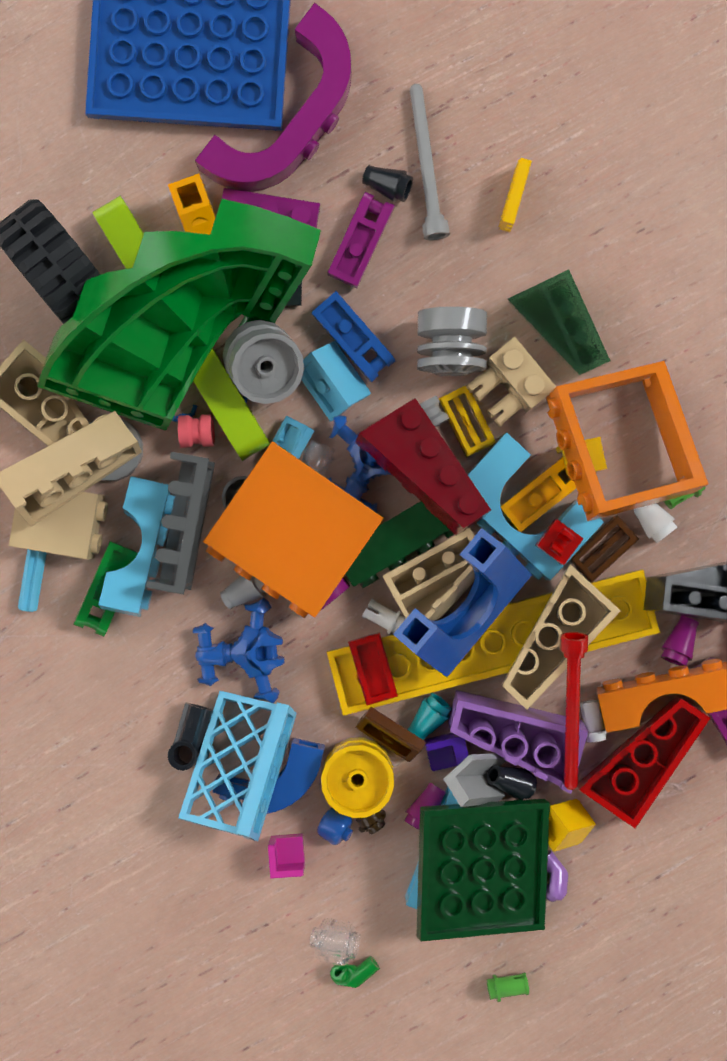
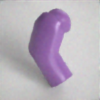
[546,850,568,902]

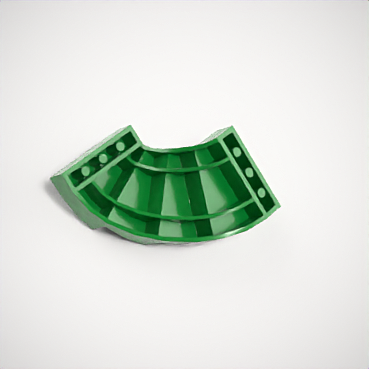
[37,199,321,431]

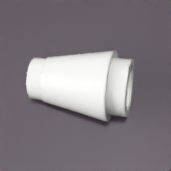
[633,503,677,543]

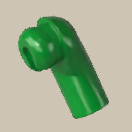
[330,956,380,988]

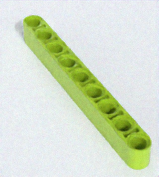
[92,195,270,461]

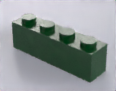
[346,501,454,589]

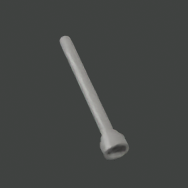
[410,84,450,240]

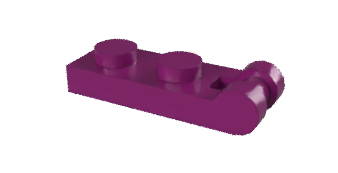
[327,192,395,289]

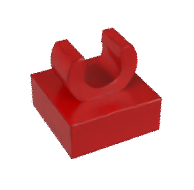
[535,519,584,566]

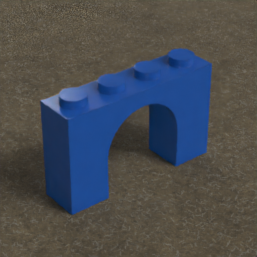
[393,528,532,677]

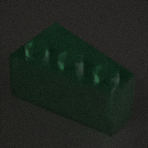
[508,269,611,377]

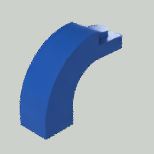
[212,738,325,814]

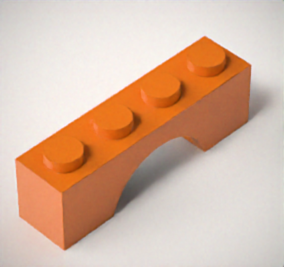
[597,659,727,733]

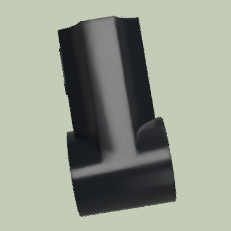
[168,703,213,771]

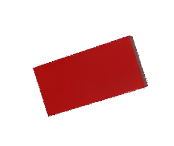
[348,632,398,706]

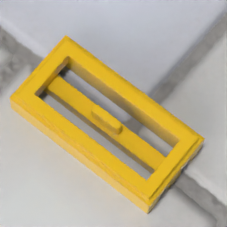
[498,158,532,232]
[439,385,496,458]

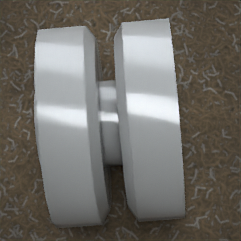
[223,320,304,404]

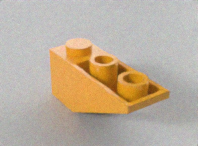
[168,173,216,235]

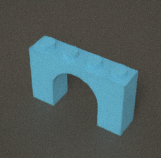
[467,433,604,581]

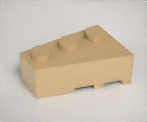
[383,528,475,621]

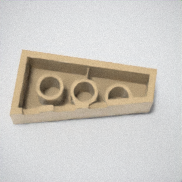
[502,564,620,710]

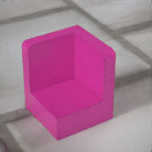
[268,833,305,879]

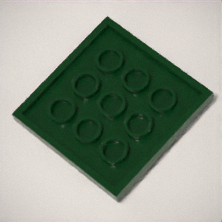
[416,798,550,942]

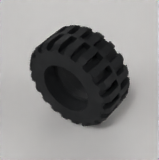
[0,199,101,324]

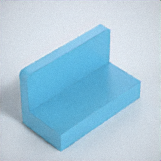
[301,341,371,422]

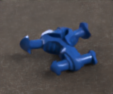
[328,415,393,513]
[193,598,285,703]

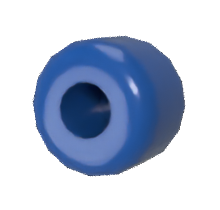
[317,808,353,845]

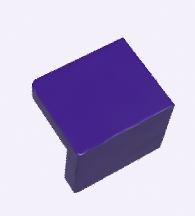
[424,733,469,771]

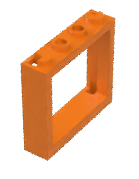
[546,361,709,521]

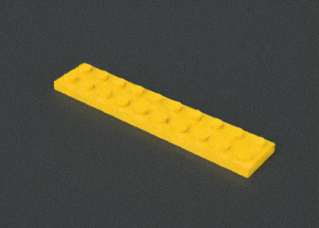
[327,569,660,716]

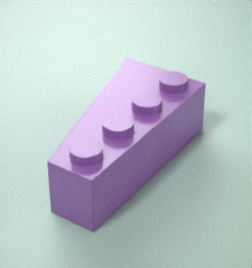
[448,690,588,794]

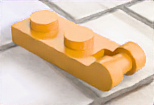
[500,456,576,532]

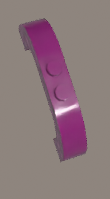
[195,3,352,191]

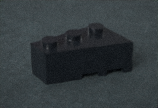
[643,562,727,623]

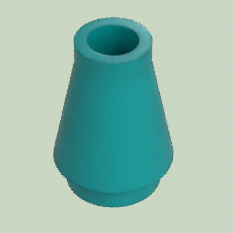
[407,693,452,740]

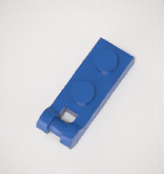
[311,291,396,382]

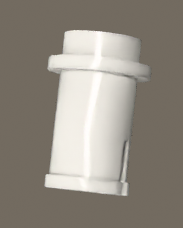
[362,599,406,634]
[580,700,606,743]

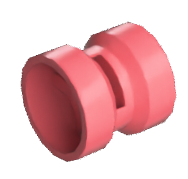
[178,414,215,448]

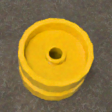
[321,737,394,818]

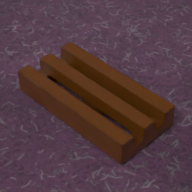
[569,515,639,582]
[356,707,426,762]

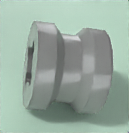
[420,396,449,427]

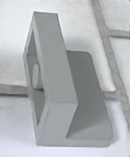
[444,753,506,807]

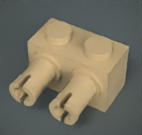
[466,337,556,427]

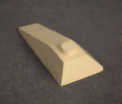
[0,339,89,446]

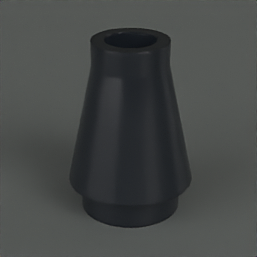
[362,165,413,203]
[487,765,537,800]

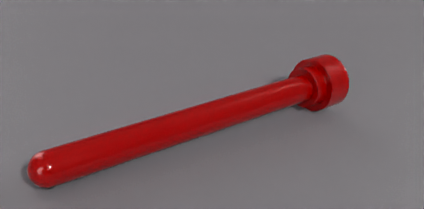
[560,632,588,790]

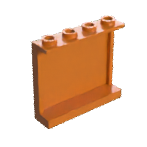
[203,441,383,618]

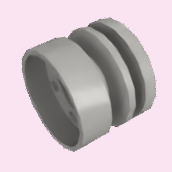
[417,307,487,376]

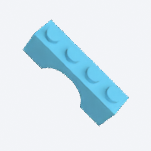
[98,476,175,617]

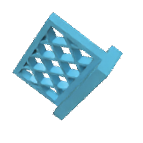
[178,691,297,842]

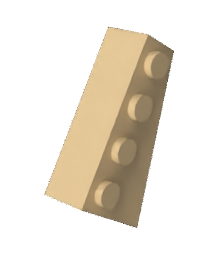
[0,411,142,527]

